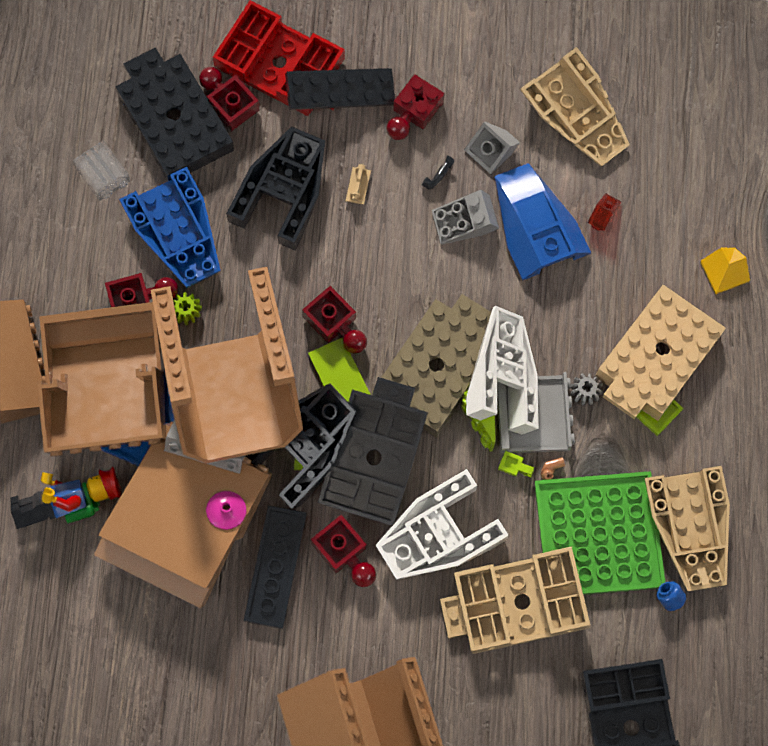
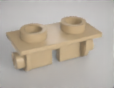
[346,164,371,205]

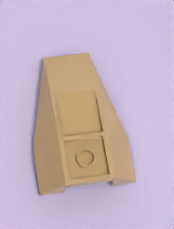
[644,466,730,592]

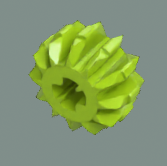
[173,292,202,325]

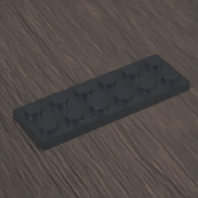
[285,68,396,110]
[244,505,307,629]

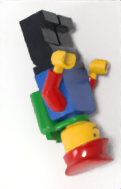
[11,466,123,529]

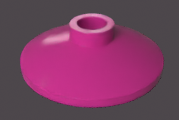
[206,491,246,530]

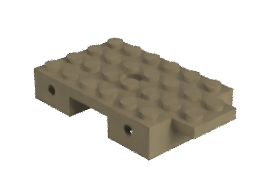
[372,294,491,438]

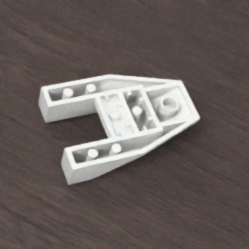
[466,306,539,435]
[376,469,509,580]

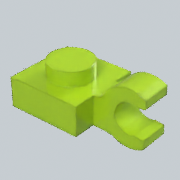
[498,451,534,478]

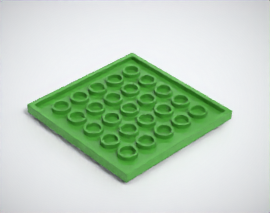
[534,471,665,595]

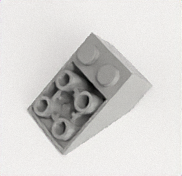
[432,190,499,245]

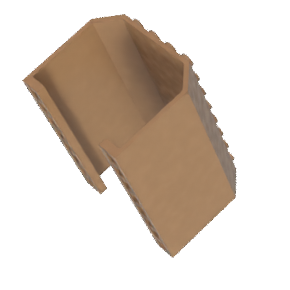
[151,267,303,463]
[277,657,443,746]

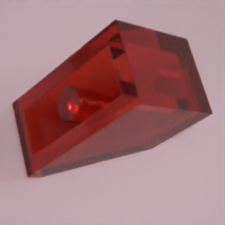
[587,193,622,232]

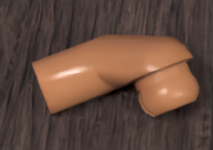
[541,457,565,480]

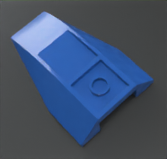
[495,163,591,281]
[119,167,221,288]

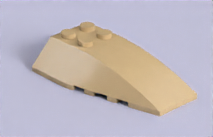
[520,47,630,167]

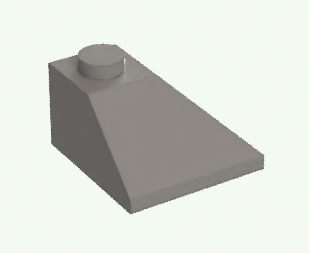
[464,122,520,174]

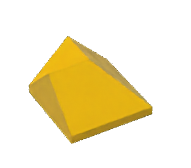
[700,247,750,294]

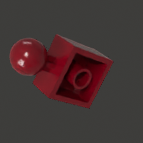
[199,67,260,132]
[386,74,445,141]
[105,273,178,307]
[302,286,367,354]
[311,515,377,588]

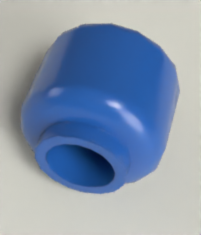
[657,582,686,611]

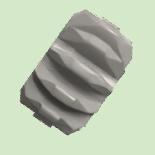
[570,373,603,406]

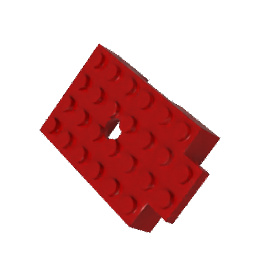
[213,0,345,116]

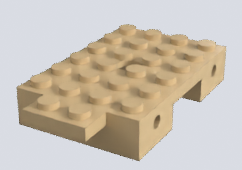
[595,285,726,421]
[440,547,590,654]

